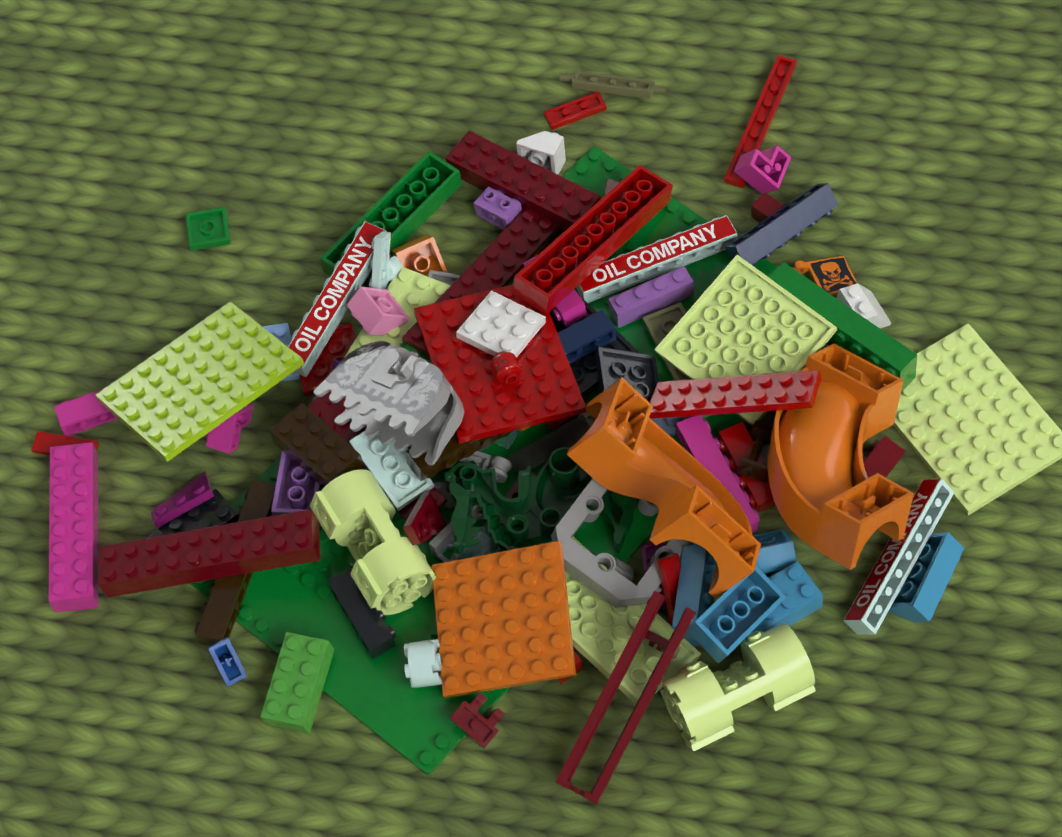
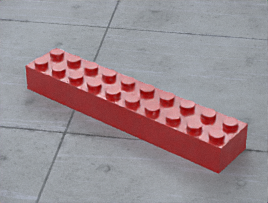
[512,165,673,315]

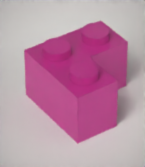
[734,145,791,195]
[205,403,254,454]

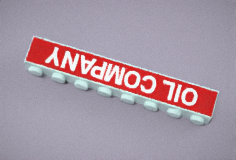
[576,215,737,303]
[288,221,387,377]
[843,478,955,635]

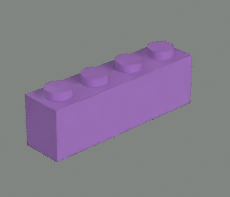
[608,266,694,328]

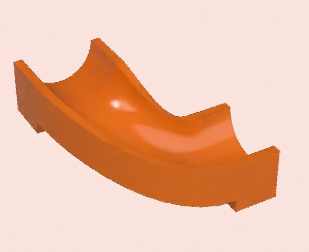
[767,344,914,570]
[567,377,761,598]

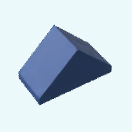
[207,637,247,687]

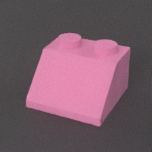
[347,287,410,336]

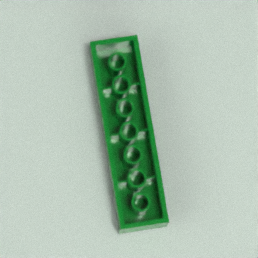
[320,151,462,284]
[768,262,917,392]

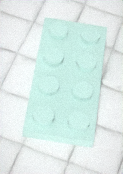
[349,431,435,511]

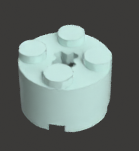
[404,639,443,688]

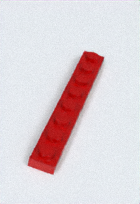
[724,55,797,188]

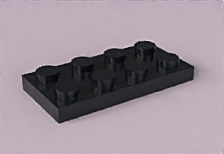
[146,489,239,538]

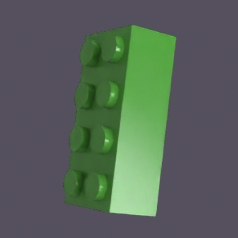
[260,632,335,734]

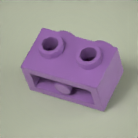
[474,187,522,230]

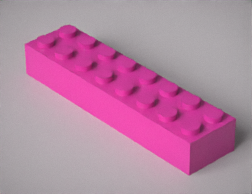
[49,442,99,613]

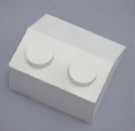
[516,131,566,175]
[836,284,891,328]

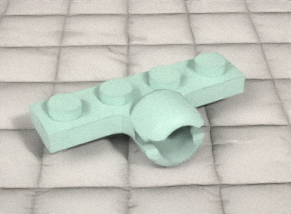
[369,231,402,290]

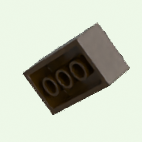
[270,403,364,488]

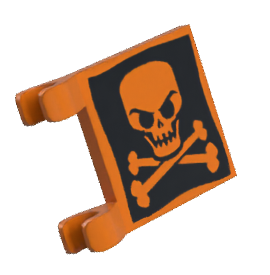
[793,256,857,296]

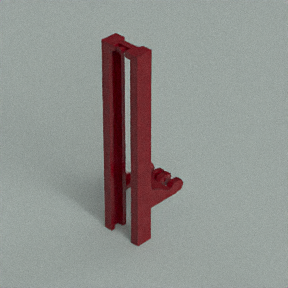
[556,591,696,804]

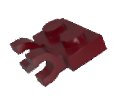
[449,693,505,749]

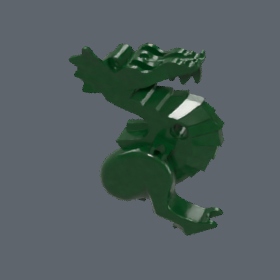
[430,447,639,554]

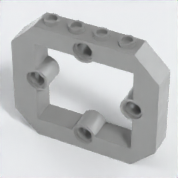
[551,478,695,608]

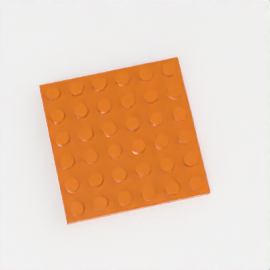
[432,541,576,698]

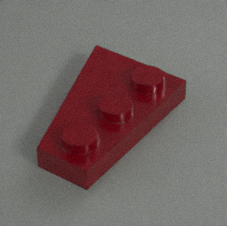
[403,491,447,545]

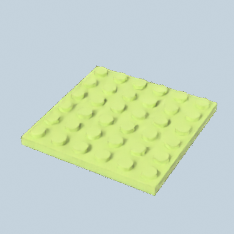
[654,255,837,426]

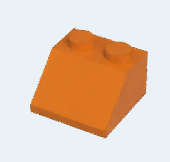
[391,234,448,277]

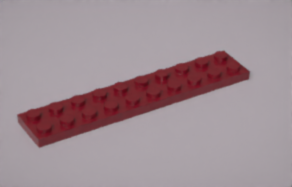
[402,207,560,357]

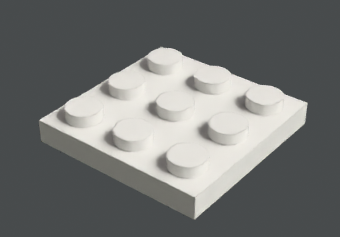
[456,291,546,357]

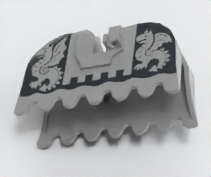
[313,341,464,466]

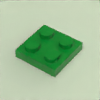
[185,207,231,251]

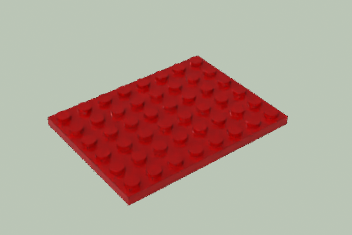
[414,285,586,444]

